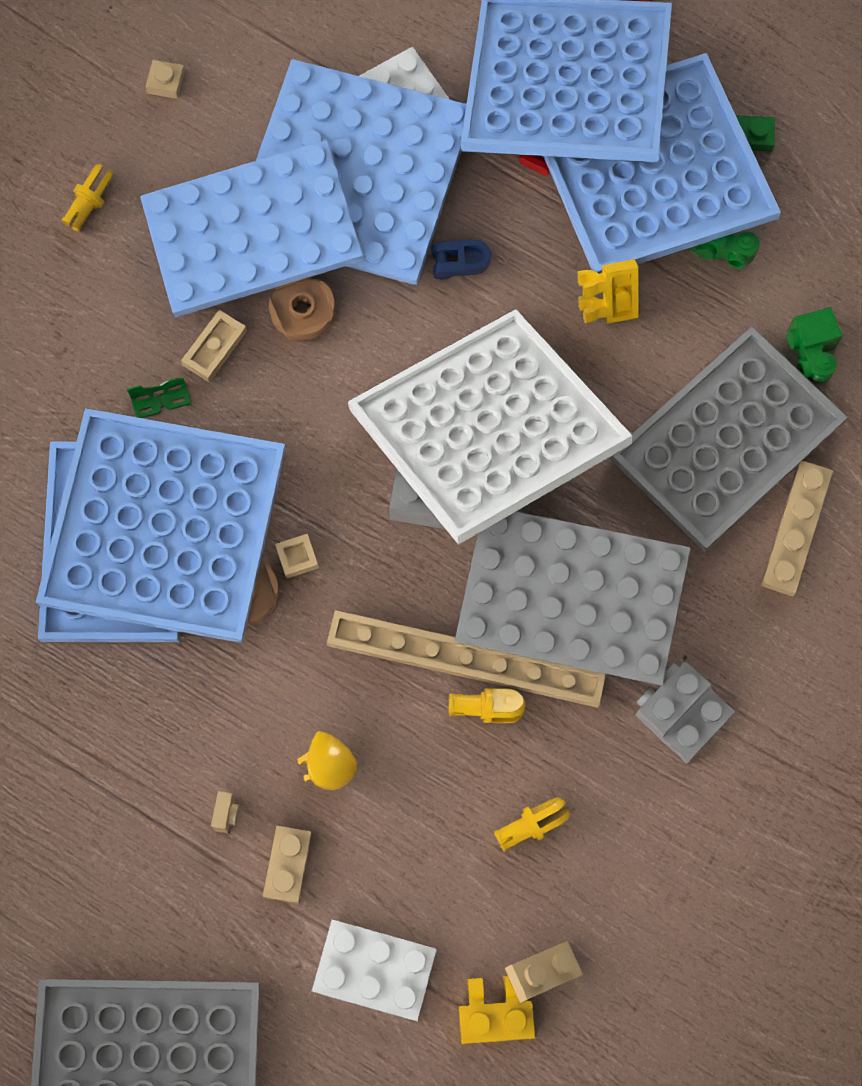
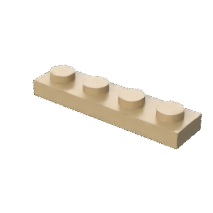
[760,460,833,597]

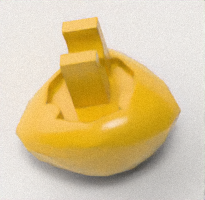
[297,731,358,791]

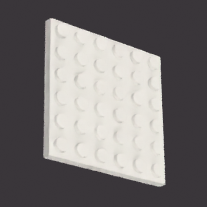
[348,309,632,545]

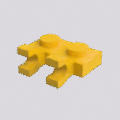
[577,259,639,324]
[458,976,535,1044]

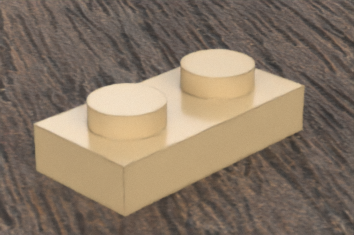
[181,310,247,383]
[262,825,312,904]
[505,941,583,1003]

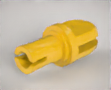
[61,164,114,232]
[448,688,526,723]
[493,797,570,852]

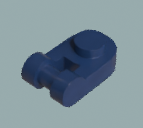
[431,240,491,280]

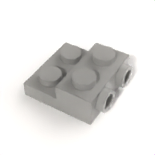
[635,661,735,764]

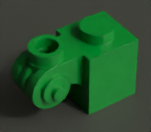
[689,231,760,269]
[786,307,843,384]

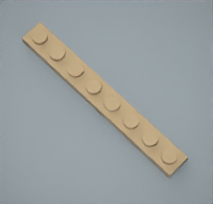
[327,610,606,708]

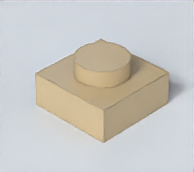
[145,60,185,99]
[275,533,319,579]
[211,791,240,834]

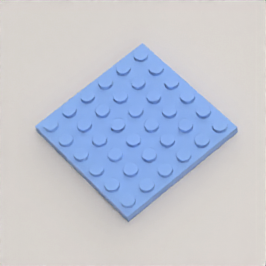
[461,0,672,162]
[544,53,781,274]
[256,59,467,286]
[36,408,286,643]

